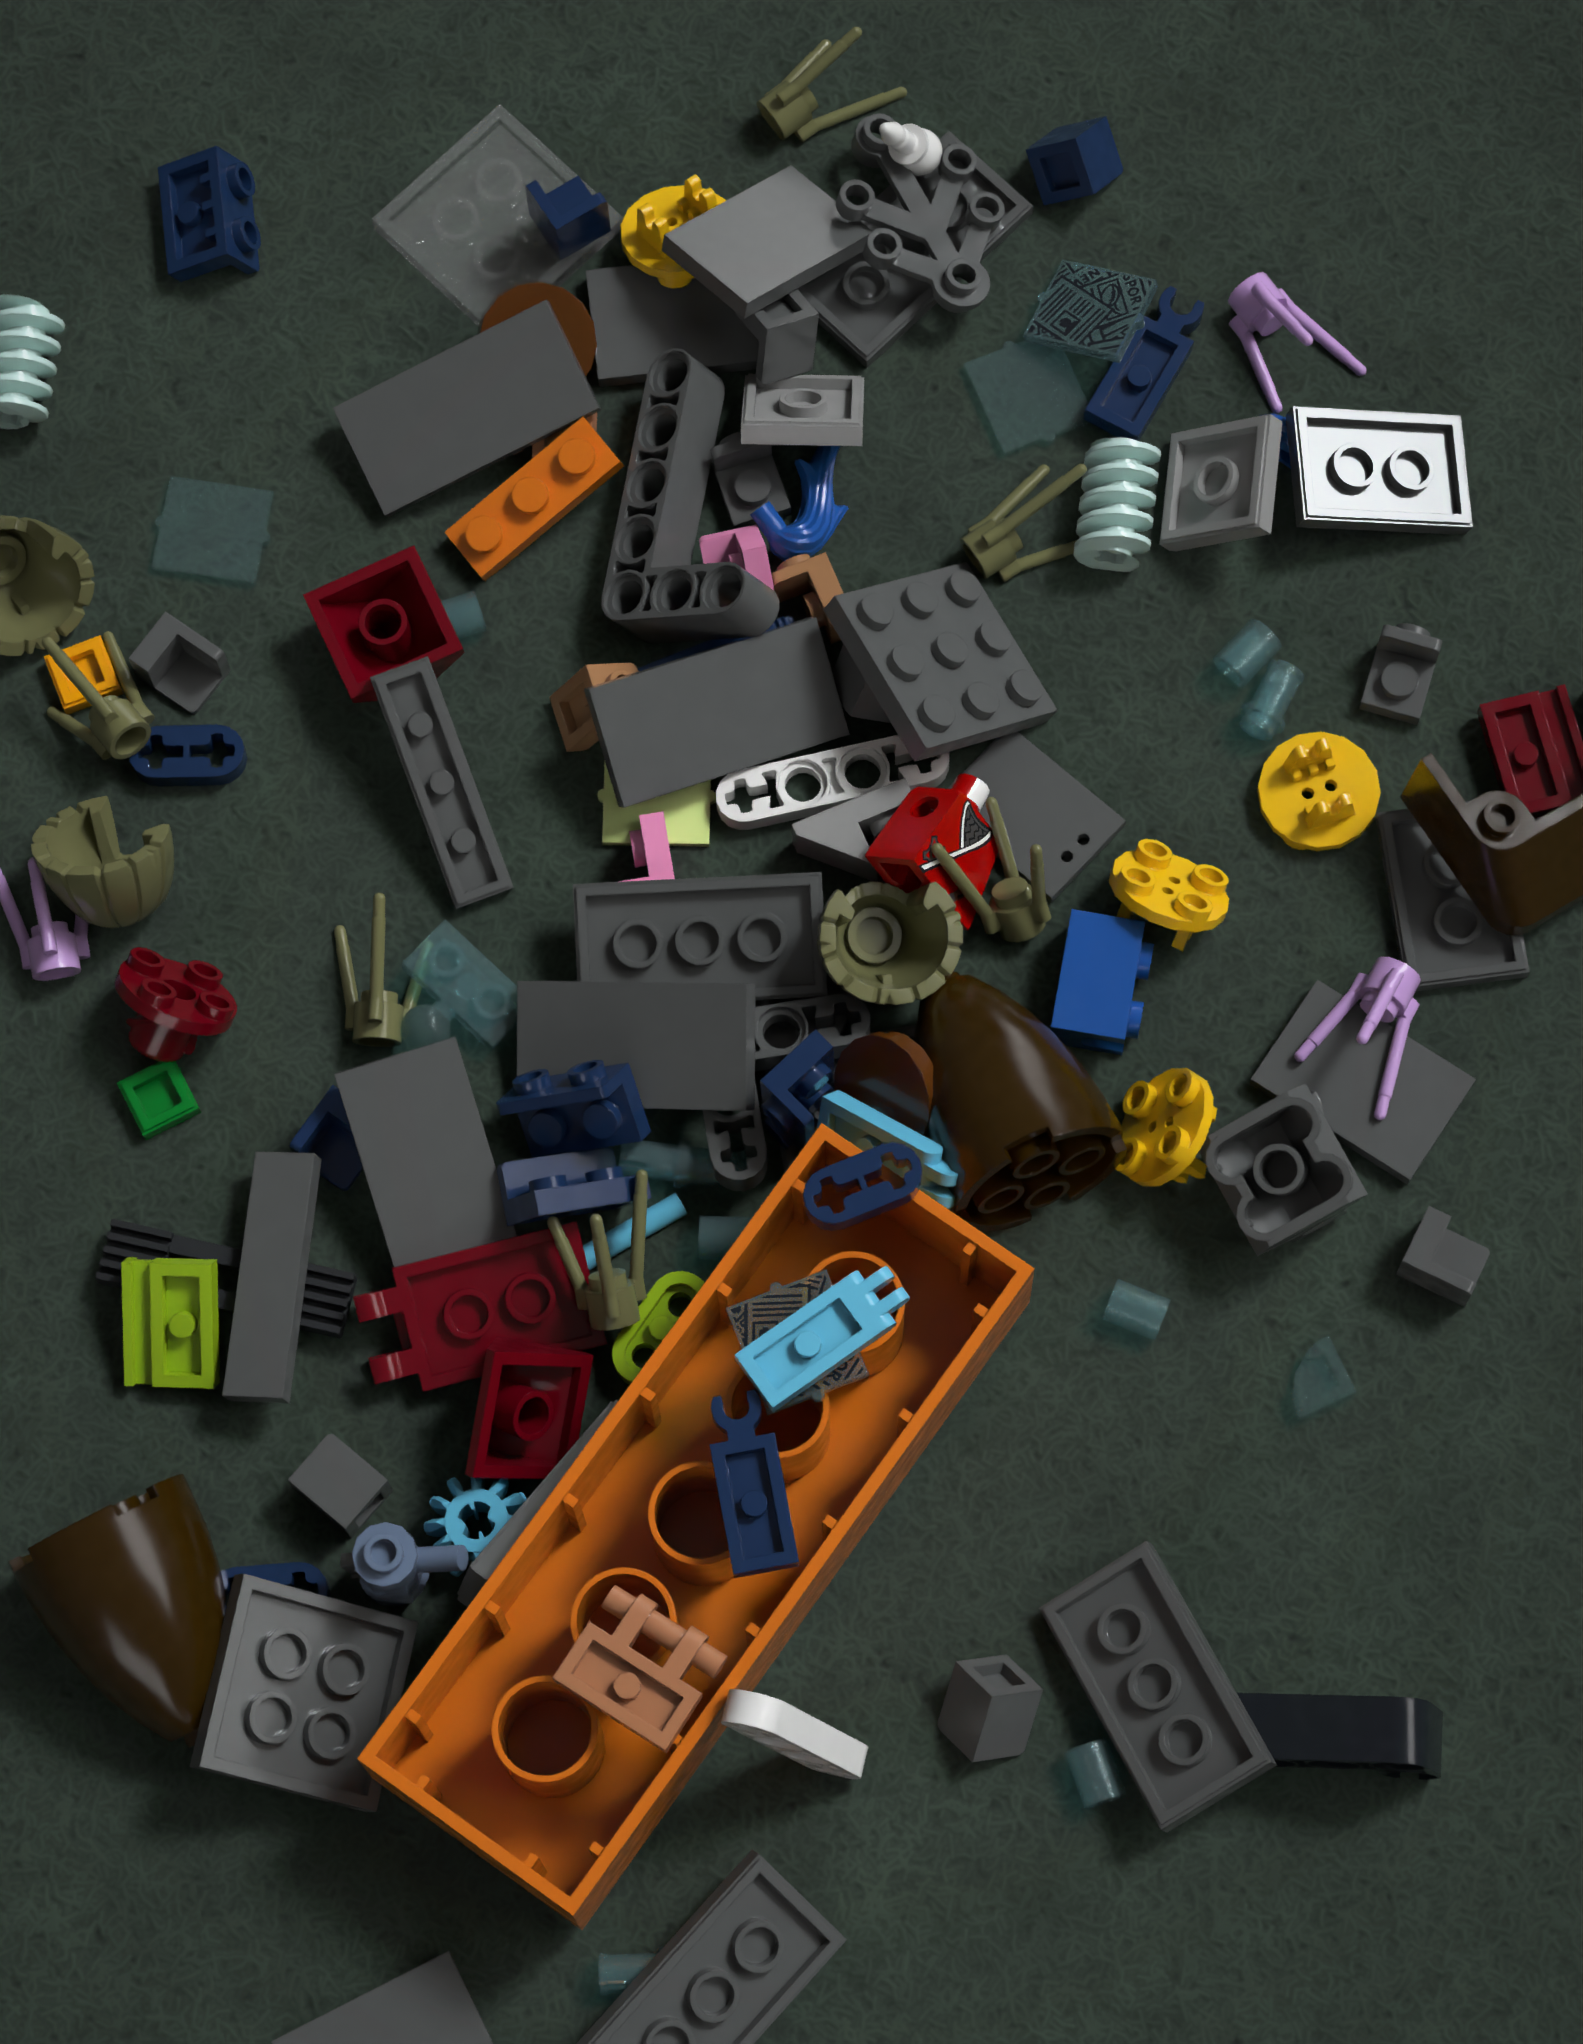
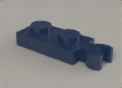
[1083,286,1204,441]
[709,1390,799,1578]

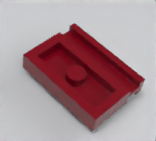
[1477,684,1583,819]

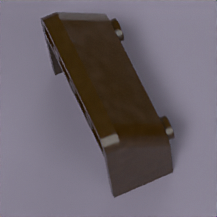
[1400,753,1583,936]

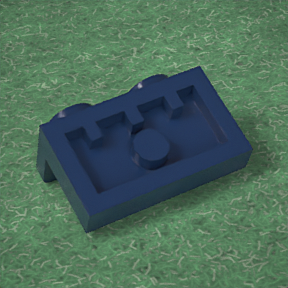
[158,146,261,282]
[760,1029,834,1151]
[496,1060,651,1158]
[497,1147,652,1227]

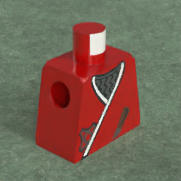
[865,773,998,931]

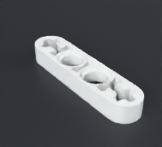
[716,735,949,830]
[721,1689,868,1779]

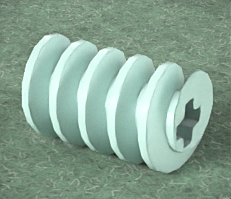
[0,294,65,430]
[1073,437,1161,572]

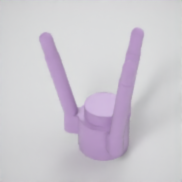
[1228,272,1367,414]
[0,857,91,981]
[1294,957,1421,1121]

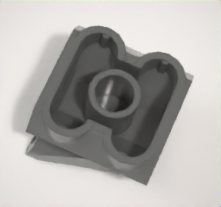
[1199,1084,1368,1256]

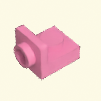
[699,524,774,590]
[619,811,675,882]

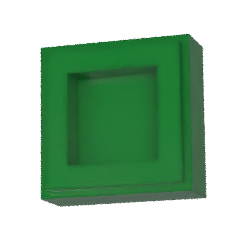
[117,1061,202,1140]

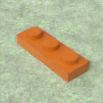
[445,416,624,581]

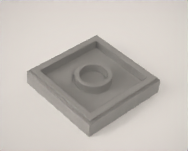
[741,374,864,446]
[1159,414,1282,551]

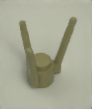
[757,27,907,143]
[960,464,1087,582]
[42,631,155,760]
[931,797,1052,942]
[334,892,434,1047]
[547,1169,648,1330]

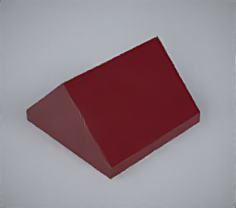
[303,545,465,703]
[465,1336,594,1479]

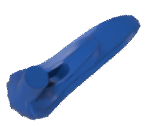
[750,446,849,562]

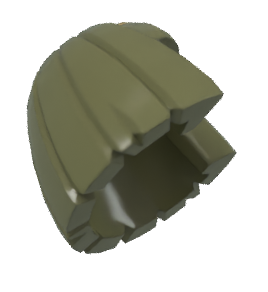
[0,515,95,656]
[31,796,174,929]
[817,882,963,1006]

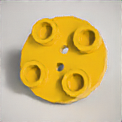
[620,174,726,289]
[1257,731,1381,851]
[1109,839,1229,951]
[1115,1068,1217,1186]

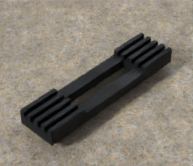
[95,1219,357,1339]

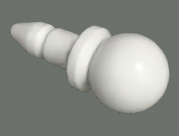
[879,122,943,176]

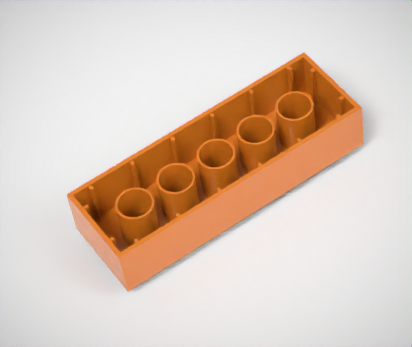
[357,1123,1035,1930]

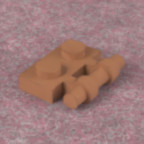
[553,1585,728,1753]

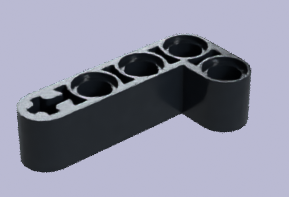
[1237,1693,1443,1780]

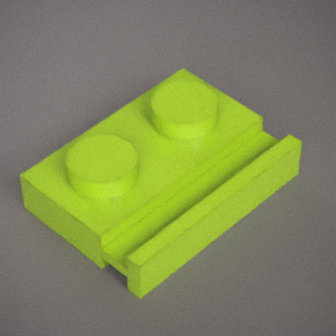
[121,1257,220,1389]

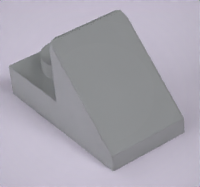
[792,778,911,882]

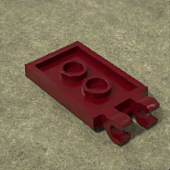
[353,1221,607,1391]

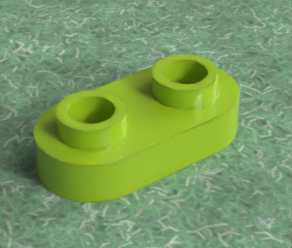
[612,1271,705,1386]

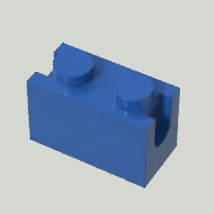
[1050,909,1154,1055]

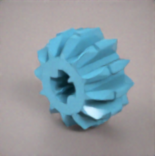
[424,1477,527,1577]

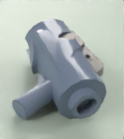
[340,1522,469,1606]

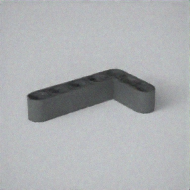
[601,348,779,644]

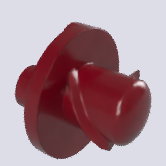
[114,947,237,1062]

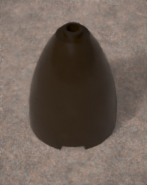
[914,972,1127,1232]
[8,1474,228,1748]

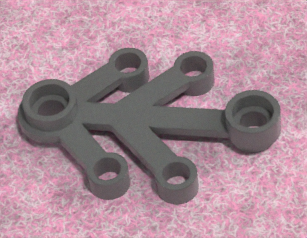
[836,114,1005,313]

